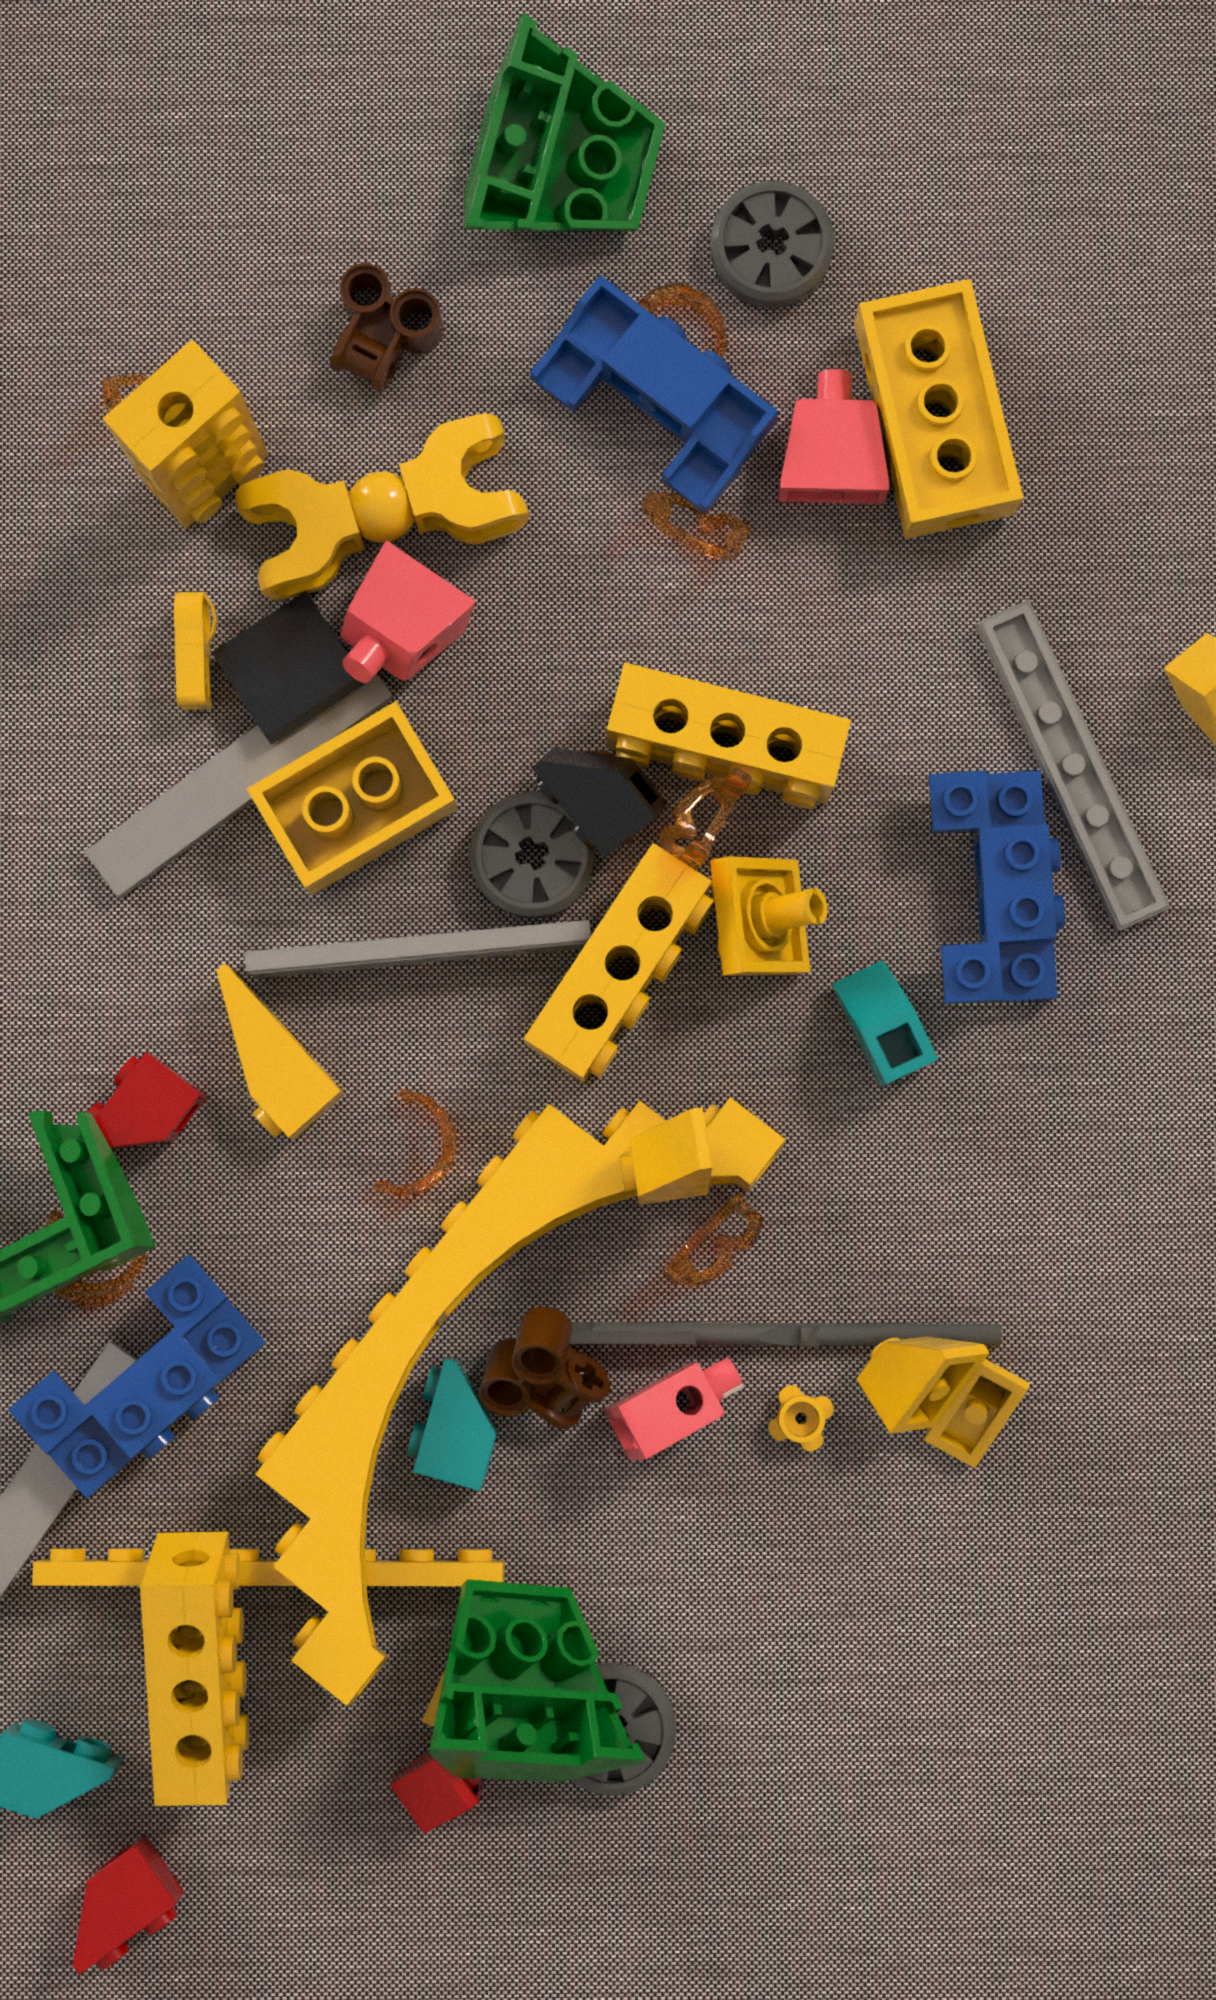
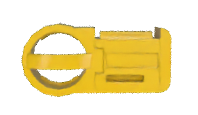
[174,592,218,710]

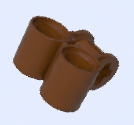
[330,263,444,394]
[478,1306,610,1430]

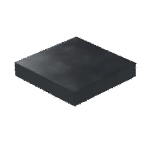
[211,591,366,745]

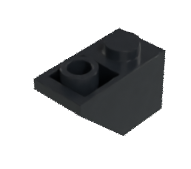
[531,747,668,858]

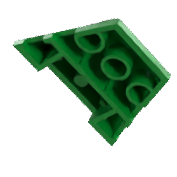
[464,12,666,232]
[429,1579,646,1782]

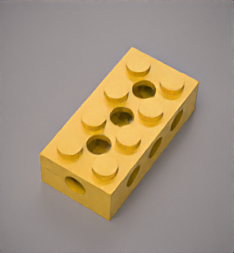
[854,279,1023,539]
[102,339,269,529]
[607,662,851,809]
[523,843,714,1083]
[140,1531,250,1806]

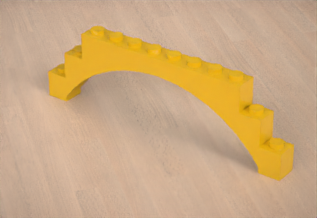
[255,1097,786,1706]

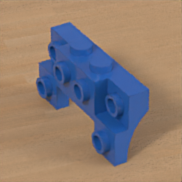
[530,275,778,515]
[927,770,1065,1005]
[8,1254,266,1499]

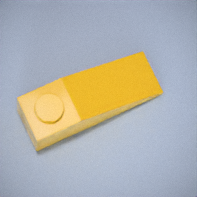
[216,963,345,1140]
[620,1107,712,1205]

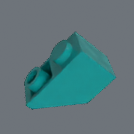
[831,960,939,1088]
[406,1356,498,1491]
[0,1719,124,1819]

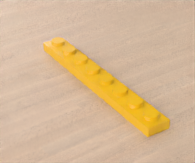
[32,1548,505,1586]

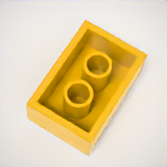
[247,701,459,896]

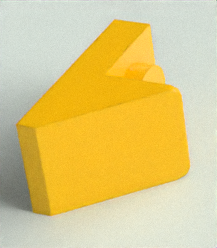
[924,1359,1030,1468]

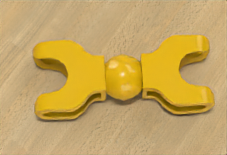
[235,414,530,600]

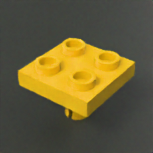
[710,856,828,976]

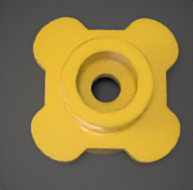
[768,1385,834,1451]

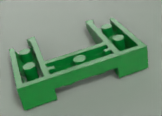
[0,1110,156,1325]

